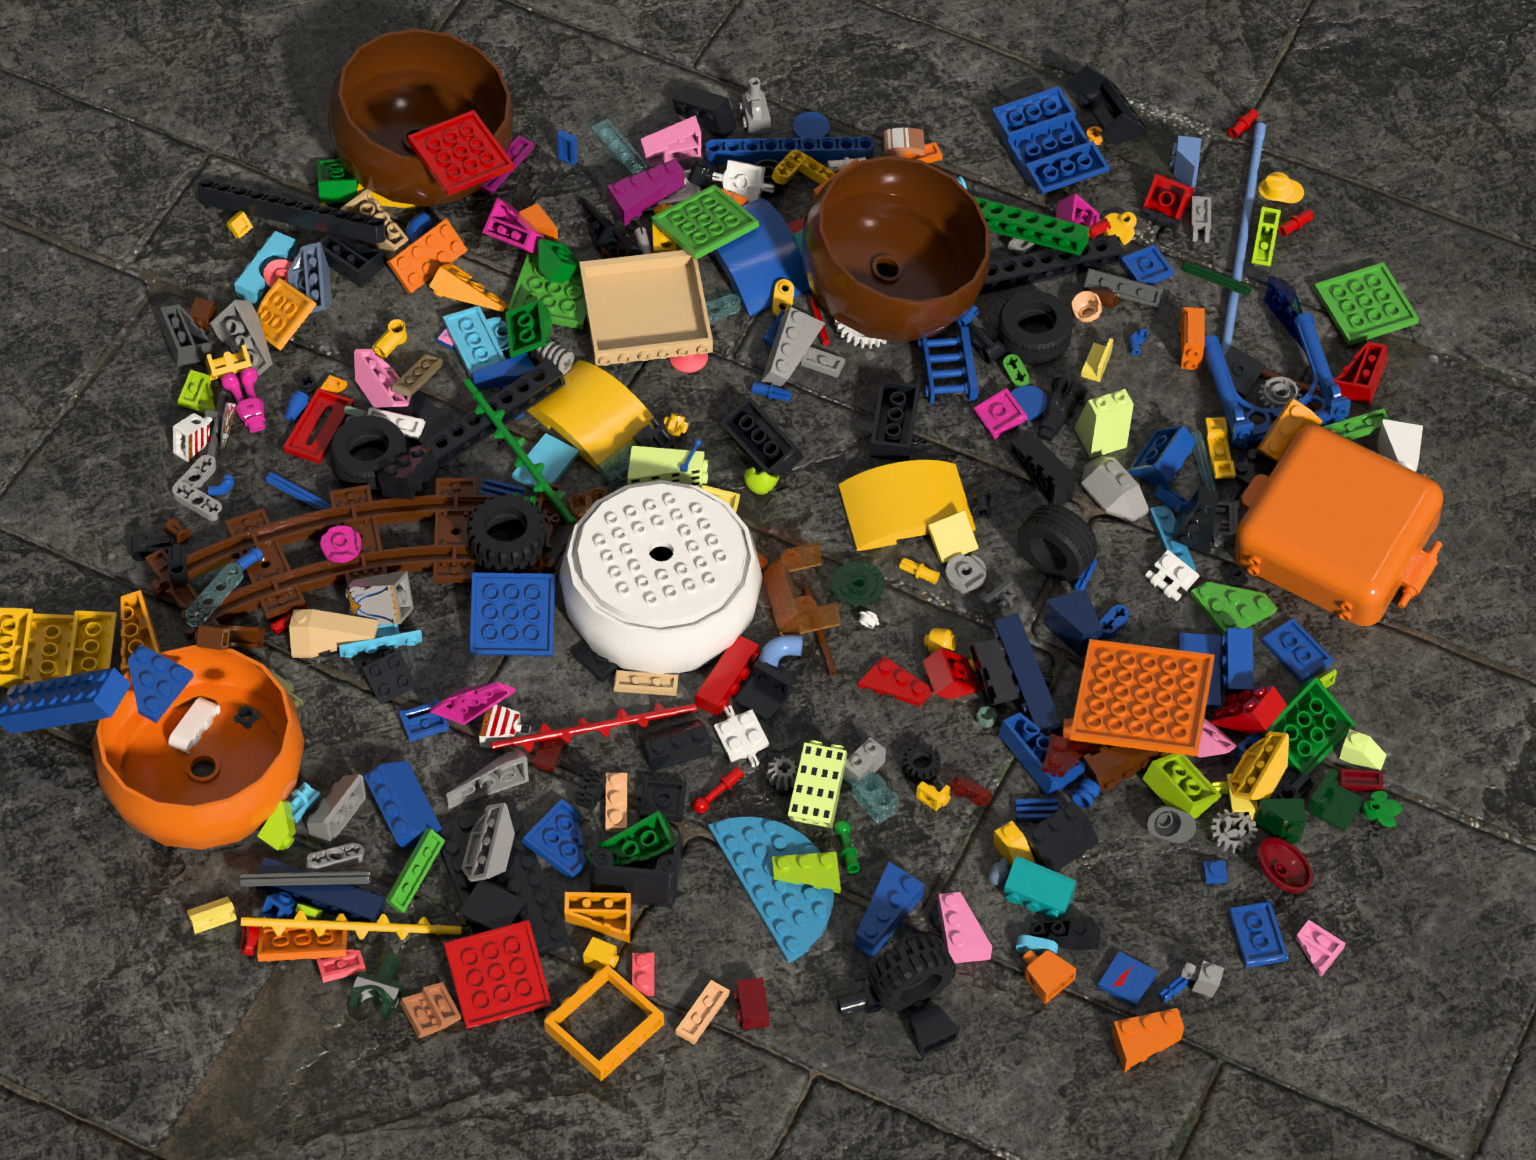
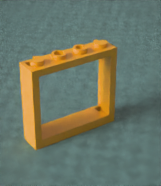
[544,964,664,1081]

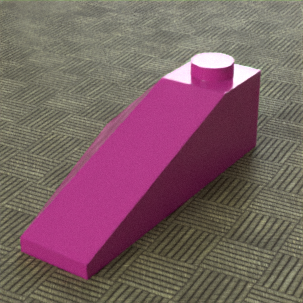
[430,682,515,725]

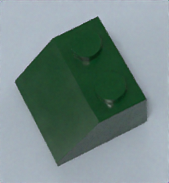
[1256,799,1306,844]

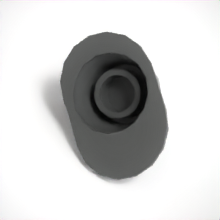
[1147,805,1197,843]

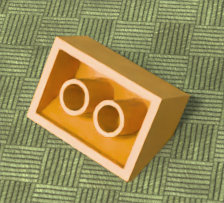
[1256,399,1323,463]

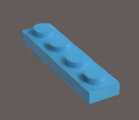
[1149,504,1196,571]

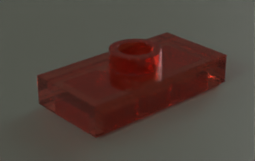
[533,738,565,772]

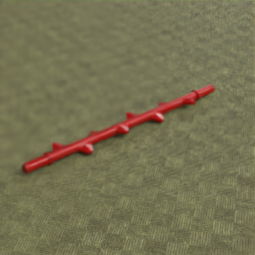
[490,703,697,752]

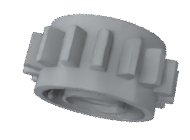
[1258,376,1302,408]

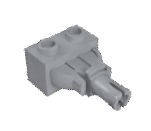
[739,77,771,135]

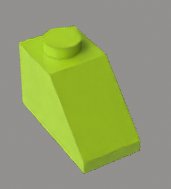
[257,800,296,850]

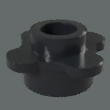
[1225,566,1248,587]
[234,706,260,729]

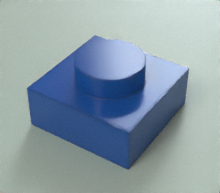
[1203,860,1227,884]

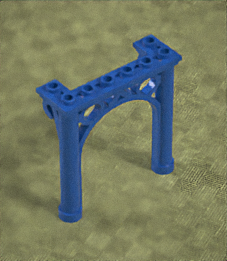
[1204,312,1351,449]

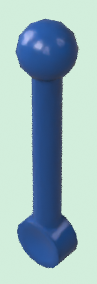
[680,439,702,472]

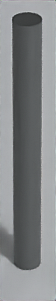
[207,391,227,458]

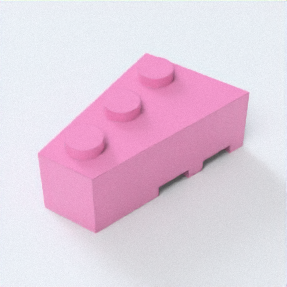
[640,116,701,168]

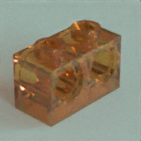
[566,486,608,526]

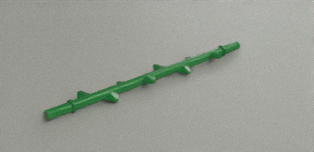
[463,379,576,526]

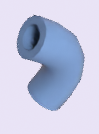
[758,635,803,670]

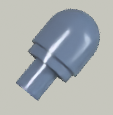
[988,858,1009,885]

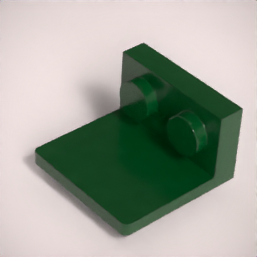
[1307,769,1365,832]

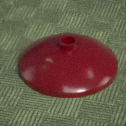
[1257,837,1313,893]

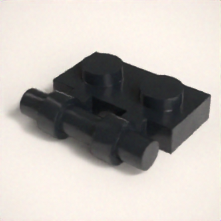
[632,416,680,450]

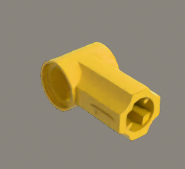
[372,319,407,358]

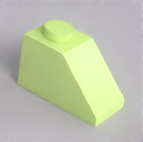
[1339,729,1386,771]

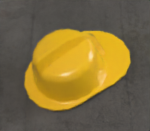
[1258,172,1304,203]

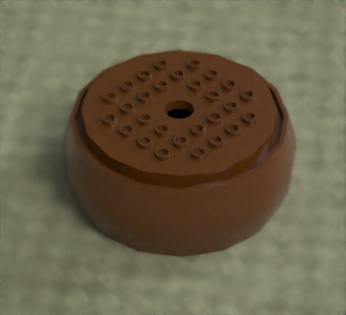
[327,28,514,207]
[802,155,990,343]

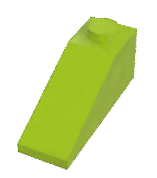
[1252,207,1281,267]

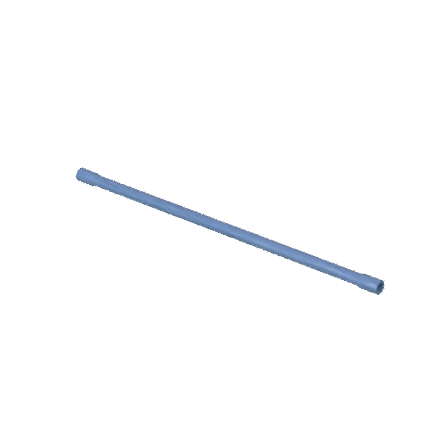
[1220,123,1266,357]

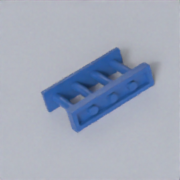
[917,327,978,404]

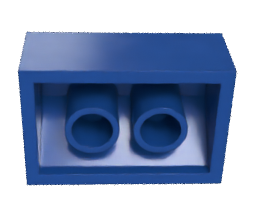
[1128,425,1197,486]

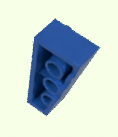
[855,862,924,958]

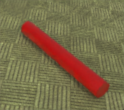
[808,296,830,346]

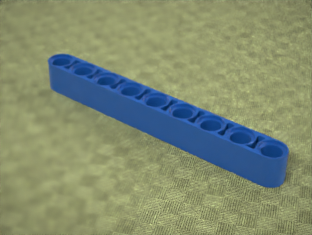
[705,137,874,165]

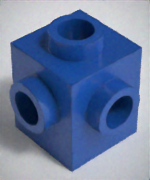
[259,892,298,919]

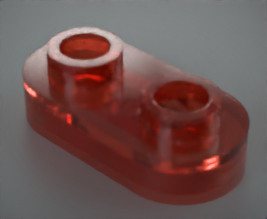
[950,777,992,806]

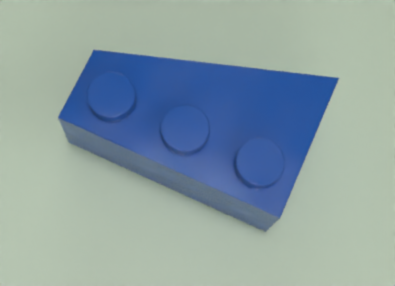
[1221,628,1254,694]

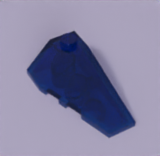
[1264,276,1305,352]

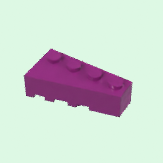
[607,159,684,226]

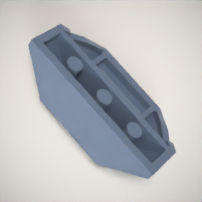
[287,242,332,313]

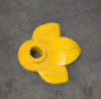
[1103,212,1137,245]

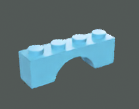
[234,231,297,305]

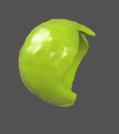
[744,467,779,495]

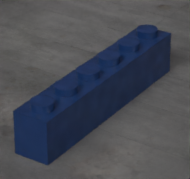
[993,613,1062,736]
[255,857,386,923]

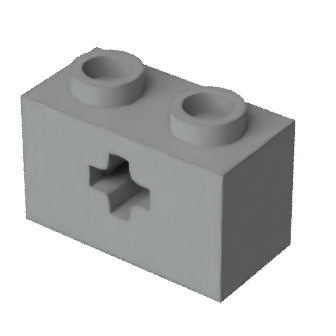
[843,737,886,789]

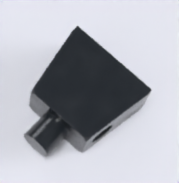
[909,1000,959,1057]

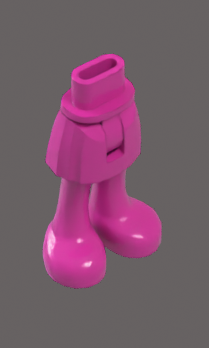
[221,367,265,433]

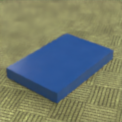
[1261,618,1334,684]
[1228,901,1288,968]

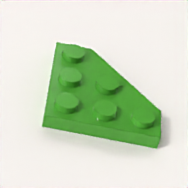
[1190,582,1277,635]

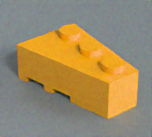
[564,892,631,943]

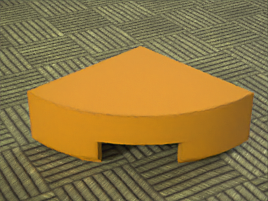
[320,375,347,394]

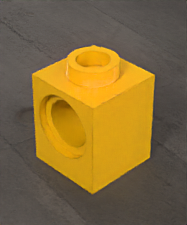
[583,937,619,970]

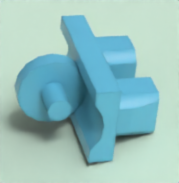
[288,782,322,823]

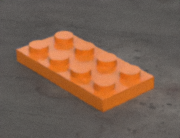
[387,218,468,294]
[257,927,348,962]

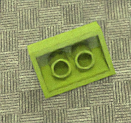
[1142,754,1221,819]

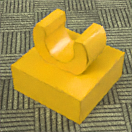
[226,211,253,239]

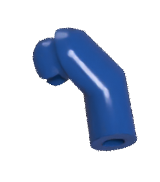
[1129,328,1148,356]
[208,474,235,496]

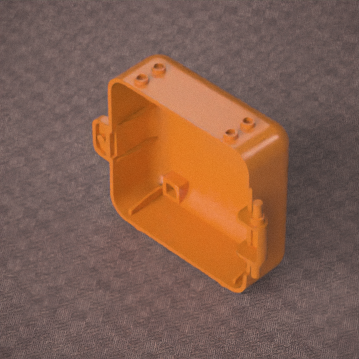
[1234,425,1443,626]

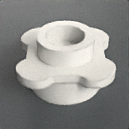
[859,611,879,629]

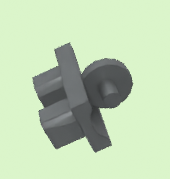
[978,579,1016,617]

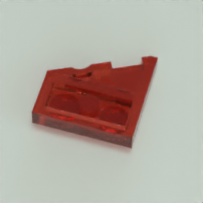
[1041,734,1091,777]

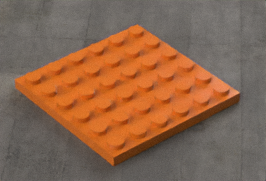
[1070,639,1215,757]

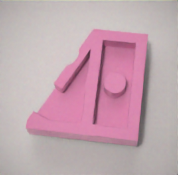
[1296,920,1346,977]

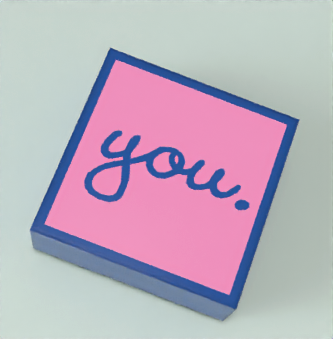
[436,328,455,350]

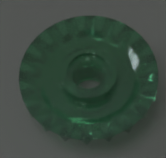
[831,561,885,608]

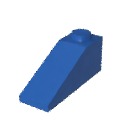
[472,353,535,388]

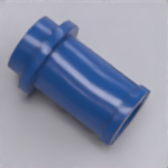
[956,305,979,327]
[236,547,264,571]

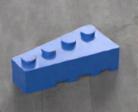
[999,712,1086,796]

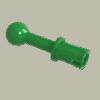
[834,820,860,873]

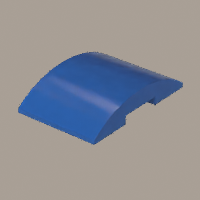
[992,86,1110,194]
[710,197,812,317]

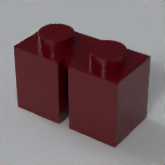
[733,977,769,1030]

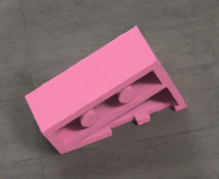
[938,892,992,963]

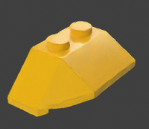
[1227,731,1289,800]

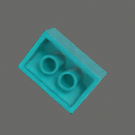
[1003,856,1076,920]

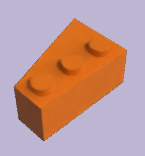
[1112,1008,1184,1073]

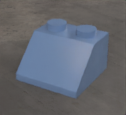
[1170,136,1201,191]

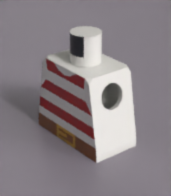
[173,413,214,463]
[479,705,531,748]

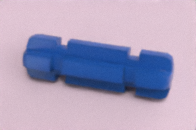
[1073,559,1097,591]
[1158,975,1194,1002]

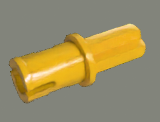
[899,558,940,585]

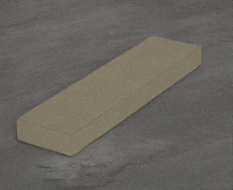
[392,354,443,397]

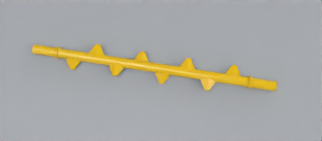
[241,911,462,940]

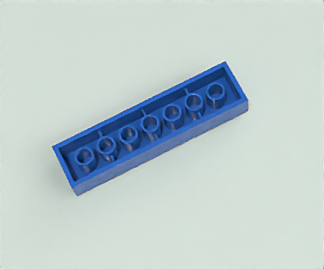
[0,667,131,734]

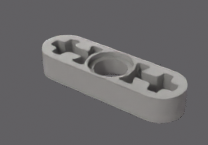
[305,843,364,872]

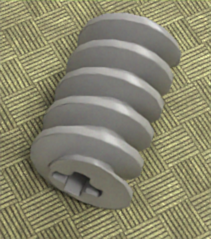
[531,339,574,375]

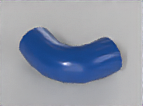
[404,212,433,245]

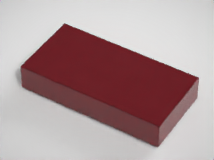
[1339,768,1383,792]

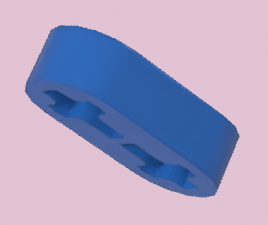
[1154,484,1189,513]
[1100,605,1129,639]

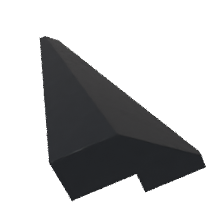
[578,197,643,259]

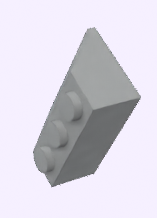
[307,774,366,846]

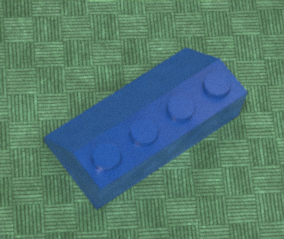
[364,761,442,851]

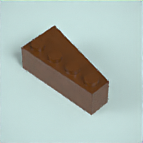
[1083,746,1170,793]

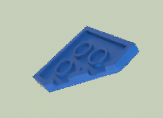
[127,644,194,723]
[521,799,586,881]

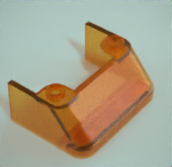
[763,542,840,636]

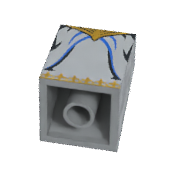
[346,570,414,625]

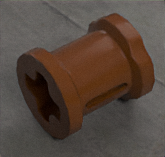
[164,518,191,544]

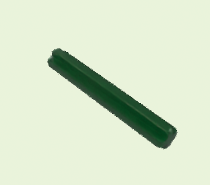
[1182,261,1252,296]

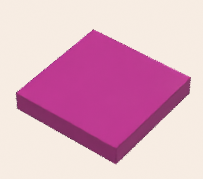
[973,387,1028,439]

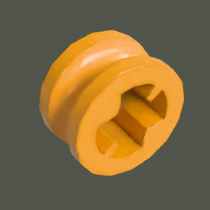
[1086,126,1103,145]

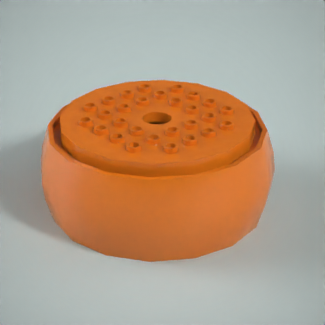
[93,645,304,850]

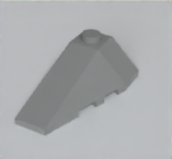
[210,300,273,375]
[446,750,529,808]

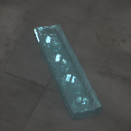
[592,119,650,176]
[596,424,665,482]

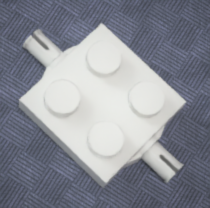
[712,160,774,203]
[714,705,769,767]

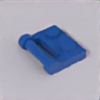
[397,698,450,742]

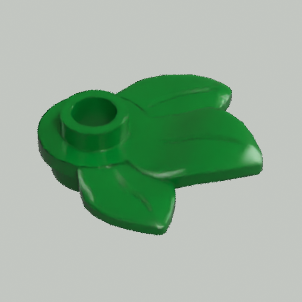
[1363,791,1403,827]

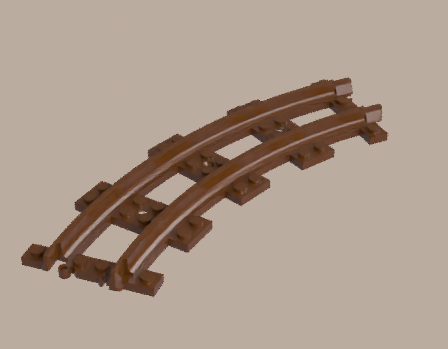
[145,478,567,641]

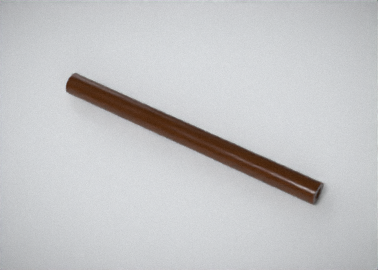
[802,588,837,676]

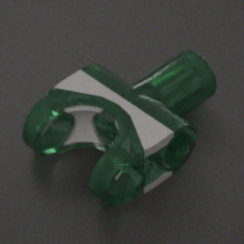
[350,952,404,1019]

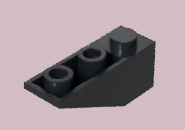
[1029,917,1101,951]

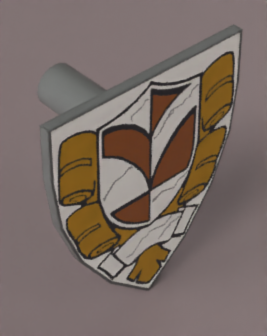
[205,402,236,449]

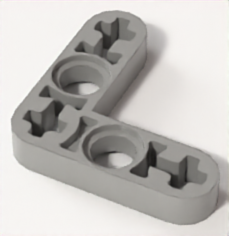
[172,455,223,521]

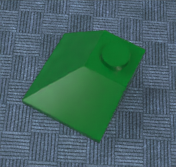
[538,238,580,283]

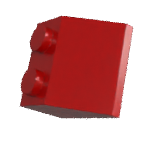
[1142,174,1195,220]
[923,647,980,699]

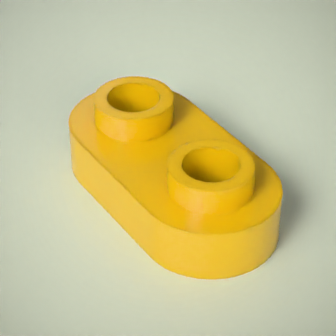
[771,279,794,318]

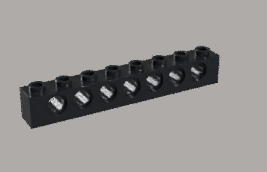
[978,234,1124,296]
[420,358,565,472]

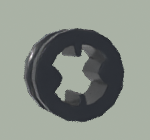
[298,374,317,394]

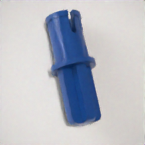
[752,381,792,402]

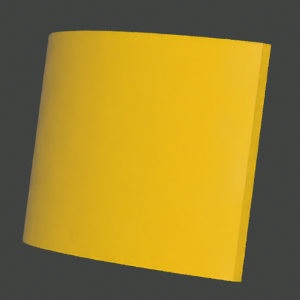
[527,360,654,475]
[838,460,975,551]
[0,608,117,688]

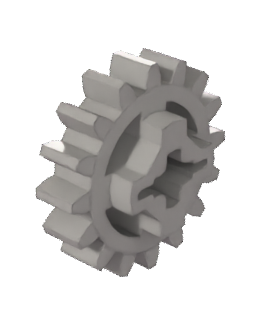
[1210,809,1258,853]

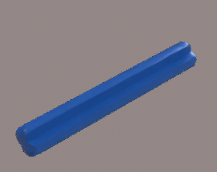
[266,472,332,510]

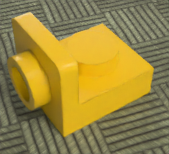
[916,781,951,811]

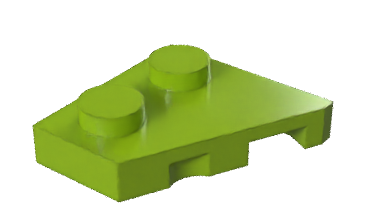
[177,370,216,413]

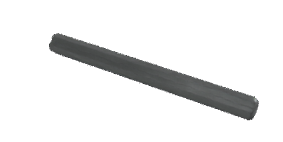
[239,871,370,886]

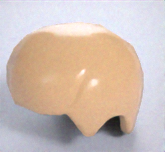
[1071,291,1102,322]

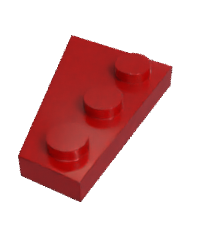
[858,656,933,707]

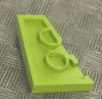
[772,852,841,894]

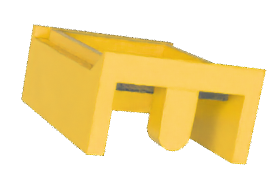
[205,345,252,381]

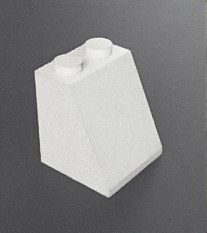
[1377,419,1423,472]

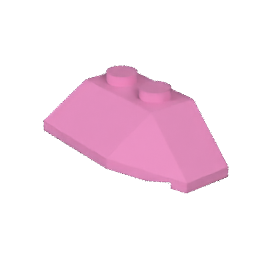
[354,349,411,408]
[1198,718,1237,758]

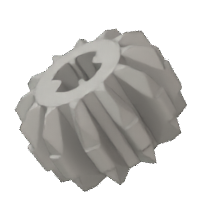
[766,754,800,792]

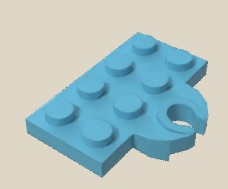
[443,306,509,379]

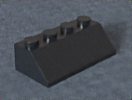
[720,396,804,476]

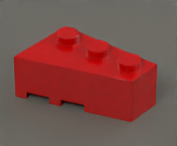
[1334,342,1387,404]

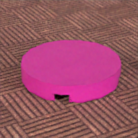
[320,525,362,563]

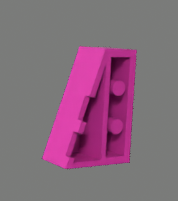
[482,197,545,256]

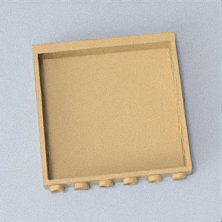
[579,250,713,366]

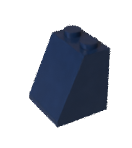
[1043,589,1103,657]

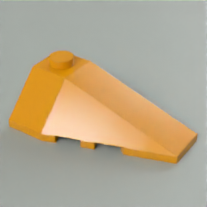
[429,263,509,312]

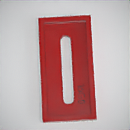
[283,388,354,464]

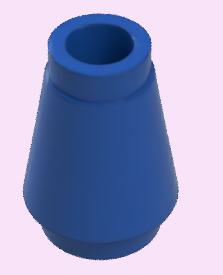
[284,390,309,421]

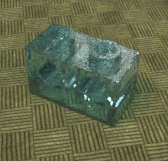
[852,771,899,824]

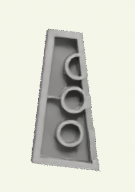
[761,307,825,388]

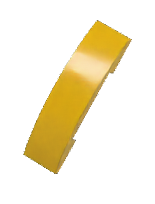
[1205,417,1236,479]

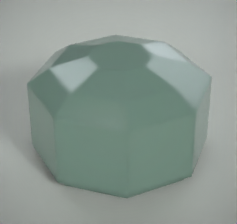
[976,706,998,728]

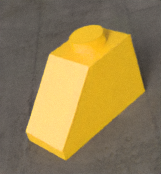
[993,821,1036,867]

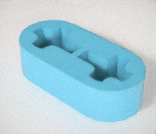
[1016,935,1058,957]

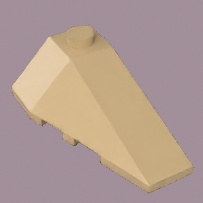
[289,609,379,658]

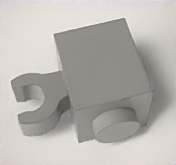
[1181,960,1224,998]

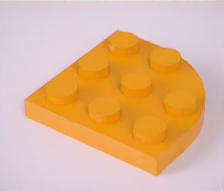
[257,278,317,351]

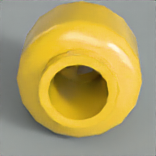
[924,628,956,654]

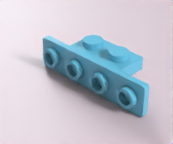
[339,624,422,658]

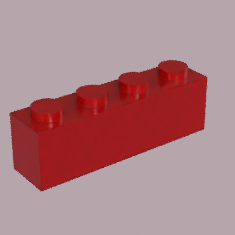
[696,635,760,717]

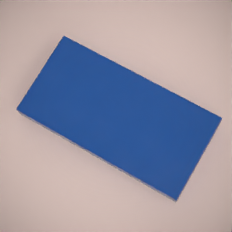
[1178,633,1221,709]

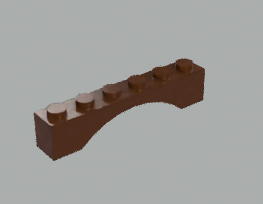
[195,625,265,650]

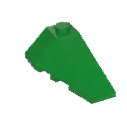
[585,811,677,866]

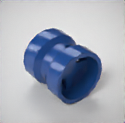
[1072,779,1101,809]

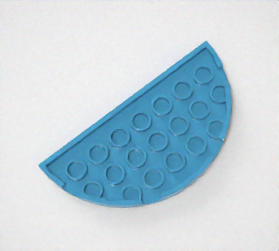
[708,817,834,964]

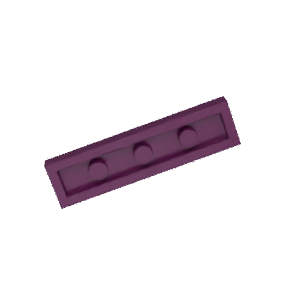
[479,135,535,196]

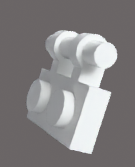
[1145,550,1199,601]

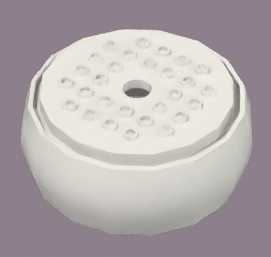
[559,480,762,674]

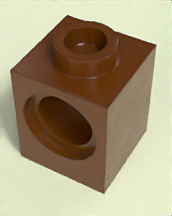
[189,298,216,332]

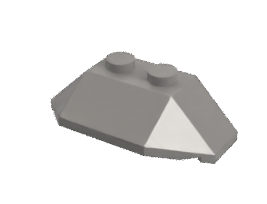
[1081,456,1149,522]
[461,802,515,882]

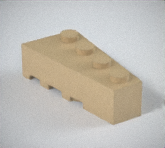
[340,189,409,260]

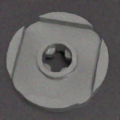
[945,554,986,594]

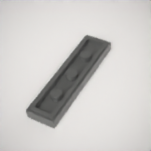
[1084,268,1164,308]

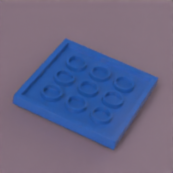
[470,572,556,657]

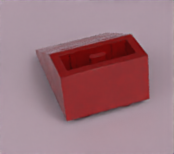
[1210,686,1287,735]

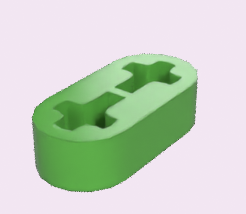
[1003,354,1030,388]

